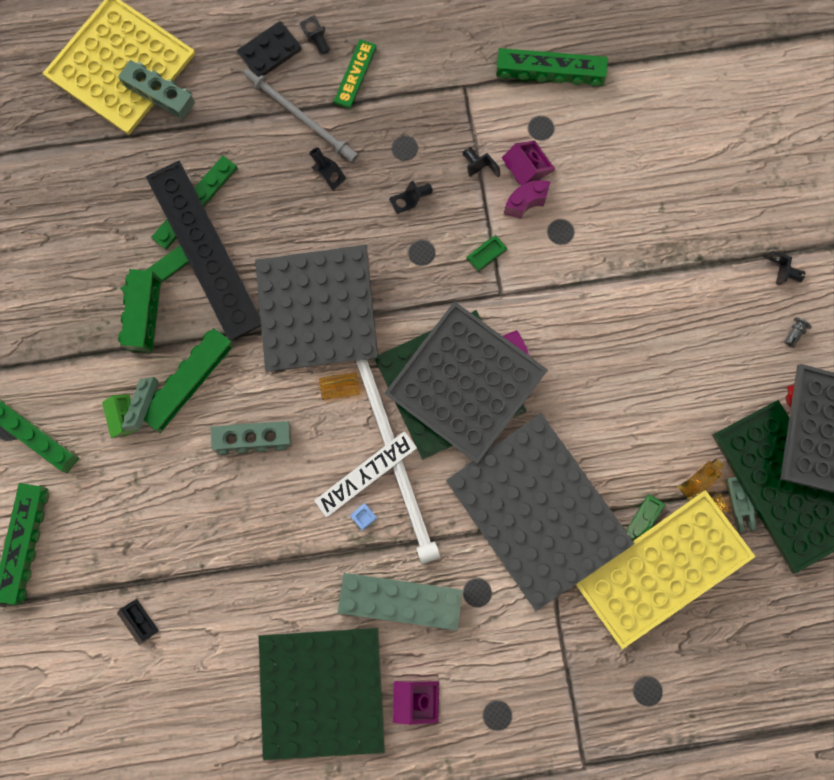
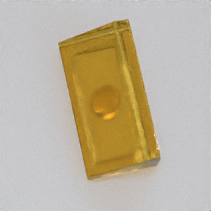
[319,372,360,400]

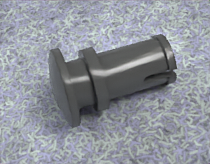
[784,317,812,348]

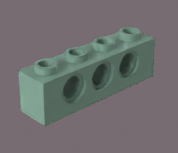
[118,60,195,120]
[211,421,292,455]

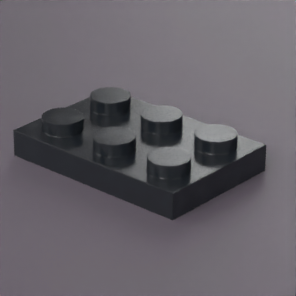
[237,20,302,77]

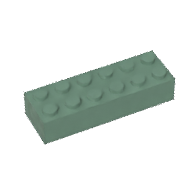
[338,573,463,630]

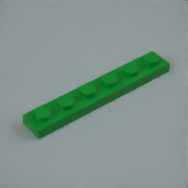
[151,155,238,251]

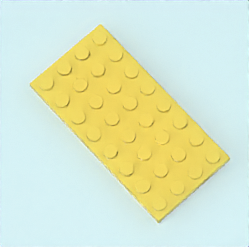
[576,490,756,649]

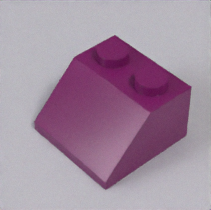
[501,140,555,185]
[393,680,439,725]

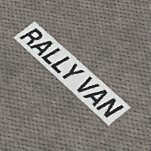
[314,431,417,517]

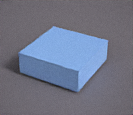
[350,503,377,531]

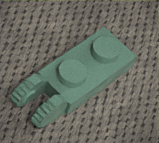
[725,477,756,533]

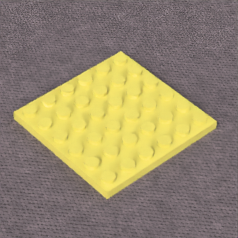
[42,0,196,135]

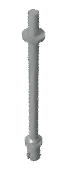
[243,68,359,163]

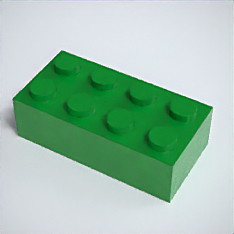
[118,269,161,353]

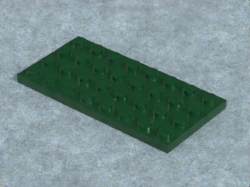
[712,400,834,574]

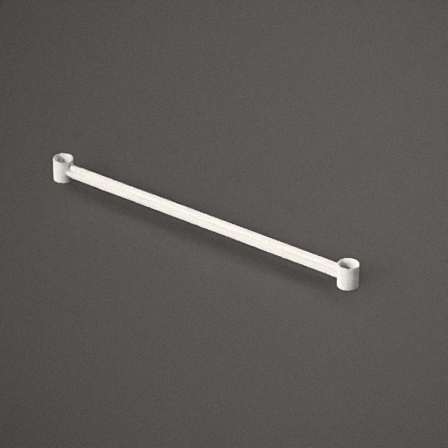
[356,360,440,564]

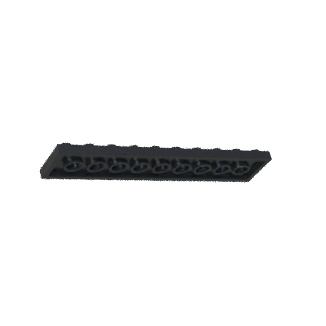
[146,160,261,341]

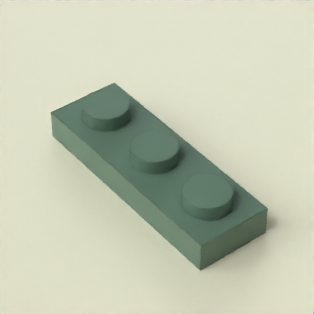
[121,377,158,432]

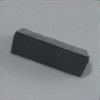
[118,599,159,645]

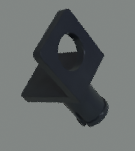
[300,15,330,55]
[309,147,346,189]
[462,147,501,177]
[389,181,433,214]
[764,251,806,285]

